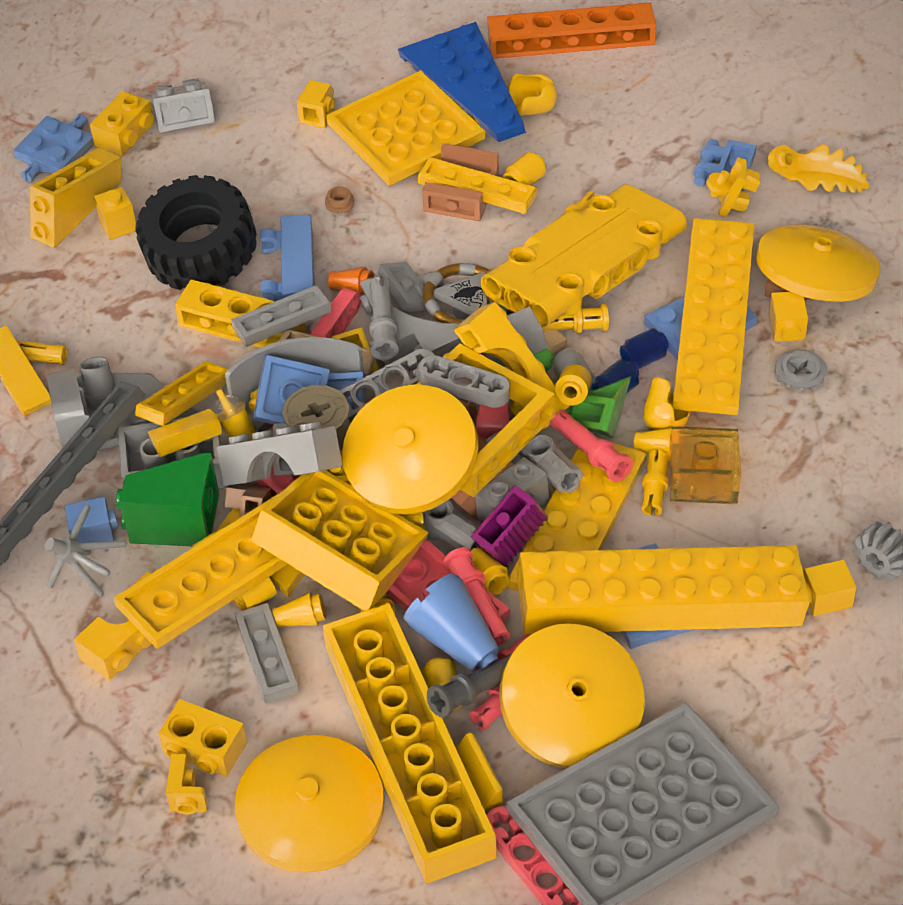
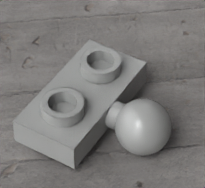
[377,262,444,313]

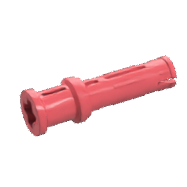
[550,410,633,482]
[442,547,511,645]

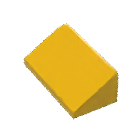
[148,409,222,457]
[456,732,503,815]

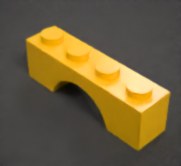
[454,301,570,430]

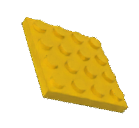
[326,70,485,186]

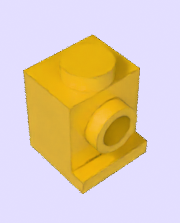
[297,80,335,129]

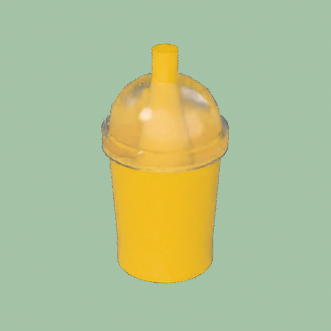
[214,389,257,440]

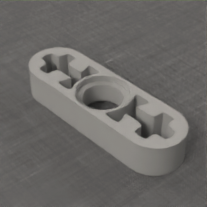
[418,355,510,408]

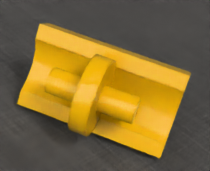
[706,157,760,217]

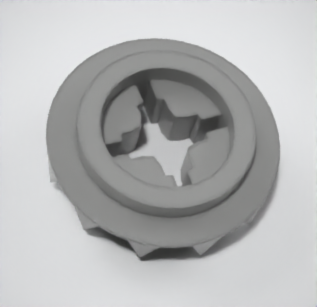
[774,349,827,392]

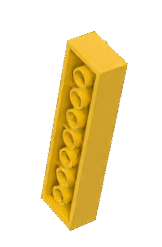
[517,545,810,634]
[322,603,497,884]

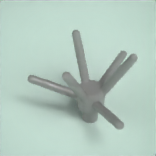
[45,504,127,596]

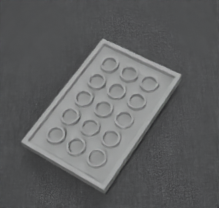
[506,702,779,905]

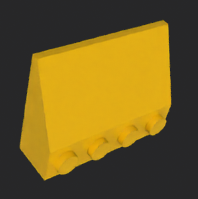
[251,470,429,611]

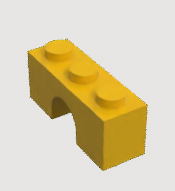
[74,571,152,681]

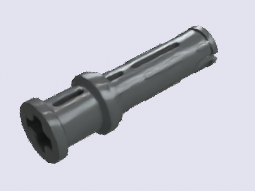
[427,653,512,717]

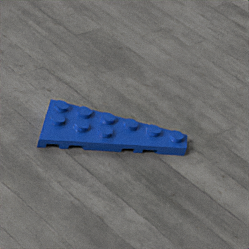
[398,22,526,142]

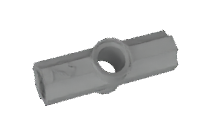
[519,432,583,494]
[422,500,479,550]

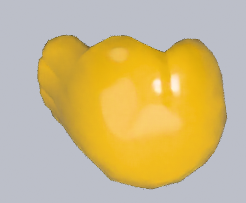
[508,74,557,116]
[643,377,692,431]

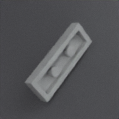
[231,285,331,347]
[234,603,299,703]

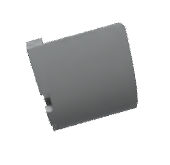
[225,337,367,432]

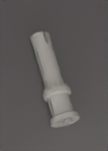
[369,276,399,360]

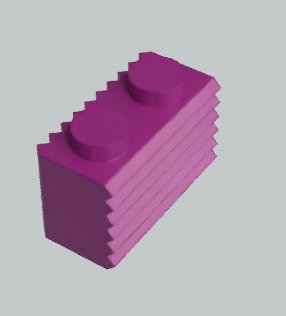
[470,485,548,567]

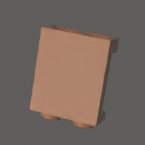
[422,144,499,222]

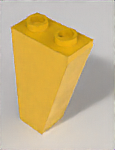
[30,147,122,248]

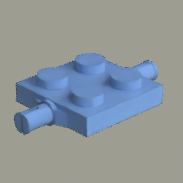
[14,114,94,182]

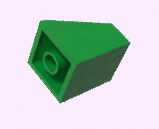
[116,452,220,547]

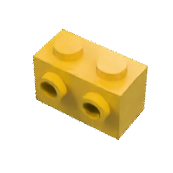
[90,91,154,156]

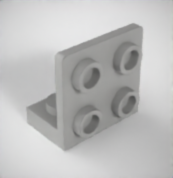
[150,78,215,133]

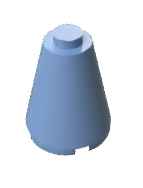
[404,573,500,672]

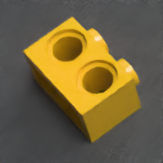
[158,699,248,777]

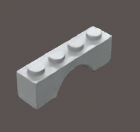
[216,422,343,486]

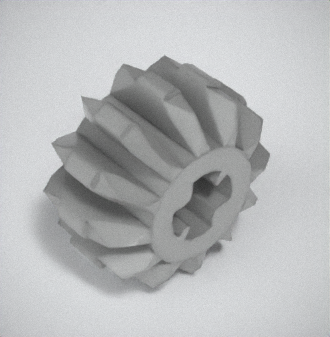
[853,521,903,581]

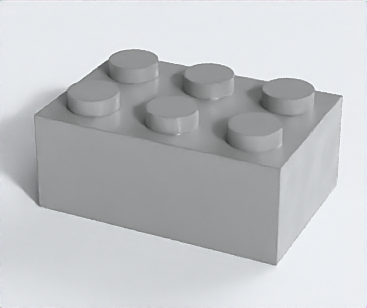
[118,413,227,489]

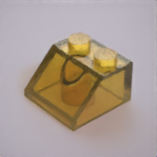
[669,426,741,504]

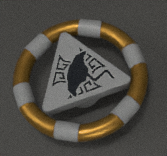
[422,263,510,324]

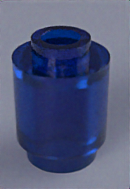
[619,328,669,369]
[592,359,639,394]

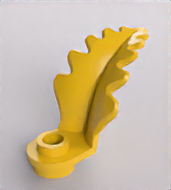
[768,144,869,193]

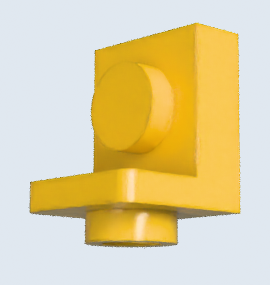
[166,754,208,815]

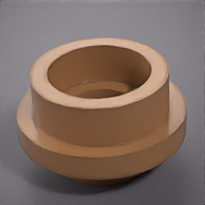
[325,186,354,213]

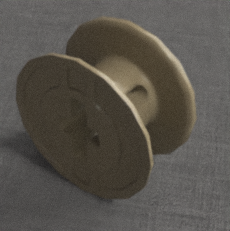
[282,385,350,450]

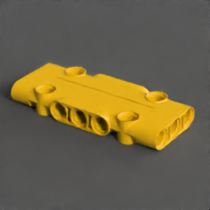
[480,184,687,327]

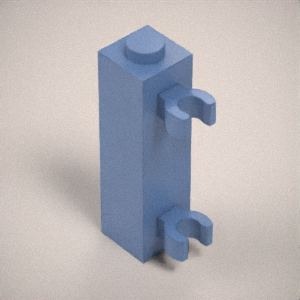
[260,214,315,301]

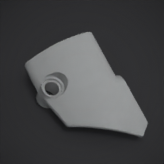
[47,357,200,451]

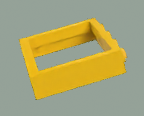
[415,343,555,497]

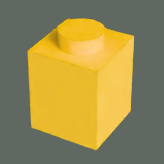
[94,187,136,240]
[769,292,808,342]
[803,559,857,616]

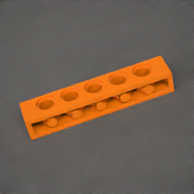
[487,2,656,59]

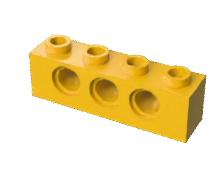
[175,280,306,348]

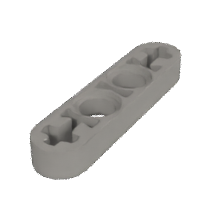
[340,349,435,423]

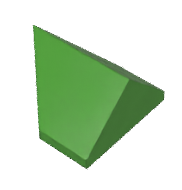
[568,376,631,438]

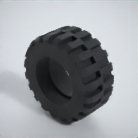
[135,175,257,290]

